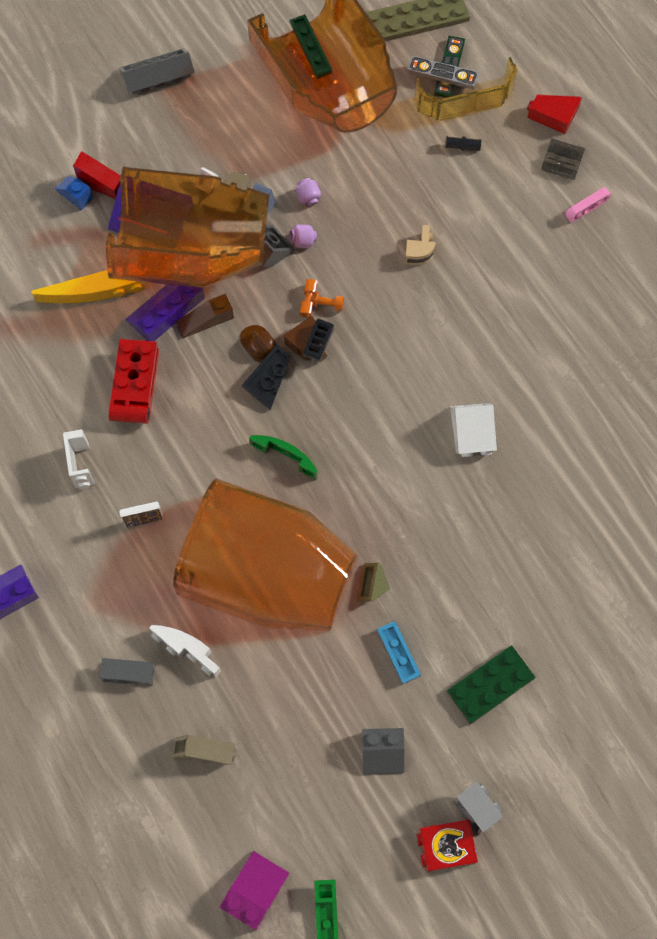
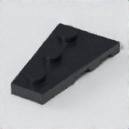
[242,344,291,410]

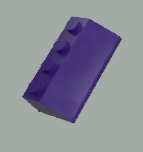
[126,273,205,341]
[0,564,39,619]

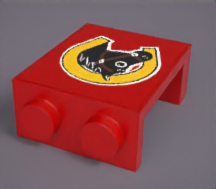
[416,819,478,872]

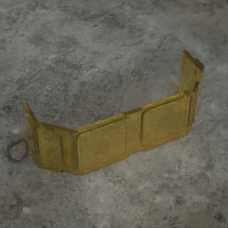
[414,57,518,121]

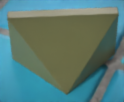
[357,562,390,602]

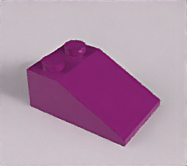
[219,851,289,930]

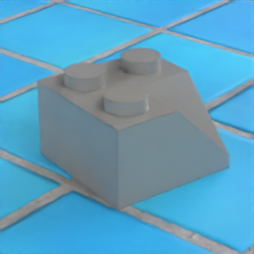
[453,782,503,835]

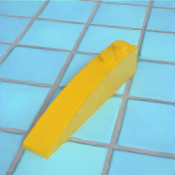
[31,262,146,303]

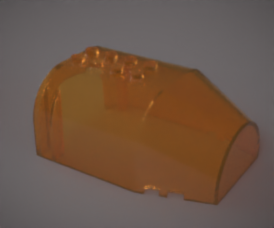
[247,0,397,133]
[106,167,269,288]
[173,478,358,631]

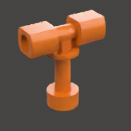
[300,279,344,318]

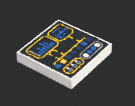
[119,502,164,528]

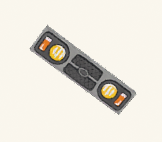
[407,55,479,90]

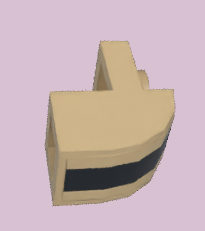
[405,225,436,265]

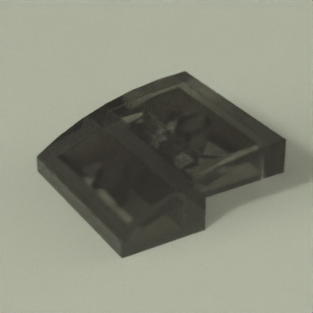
[541,138,585,180]

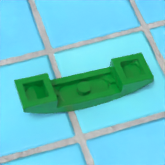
[249,435,318,480]
[314,879,338,939]

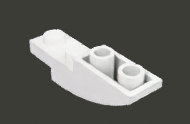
[150,625,221,677]

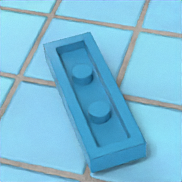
[377,621,421,685]

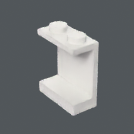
[63,429,95,489]

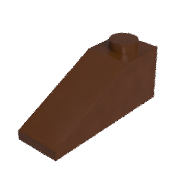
[176,293,234,338]

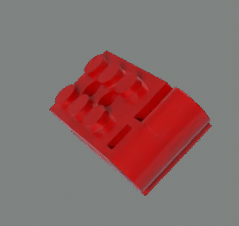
[109,339,159,424]

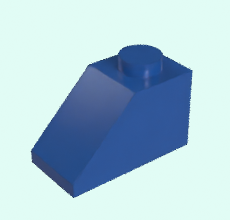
[55,177,93,210]

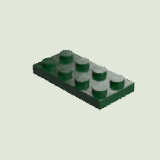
[447,645,536,725]

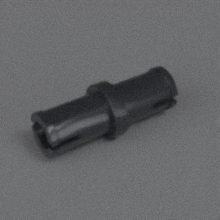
[445,136,482,151]

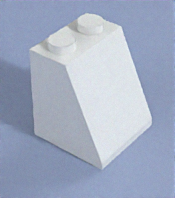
[450,403,497,457]

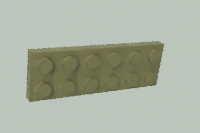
[363,0,470,44]

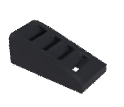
[302,318,334,362]

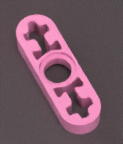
[565,187,611,222]

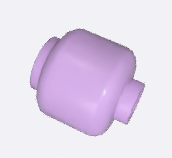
[295,178,321,206]
[289,225,317,248]

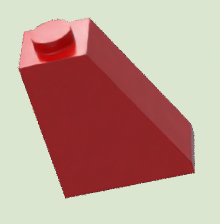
[527,95,582,134]
[73,151,123,199]

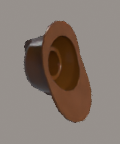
[240,325,277,363]

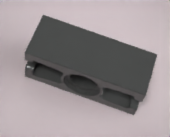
[100,658,155,686]

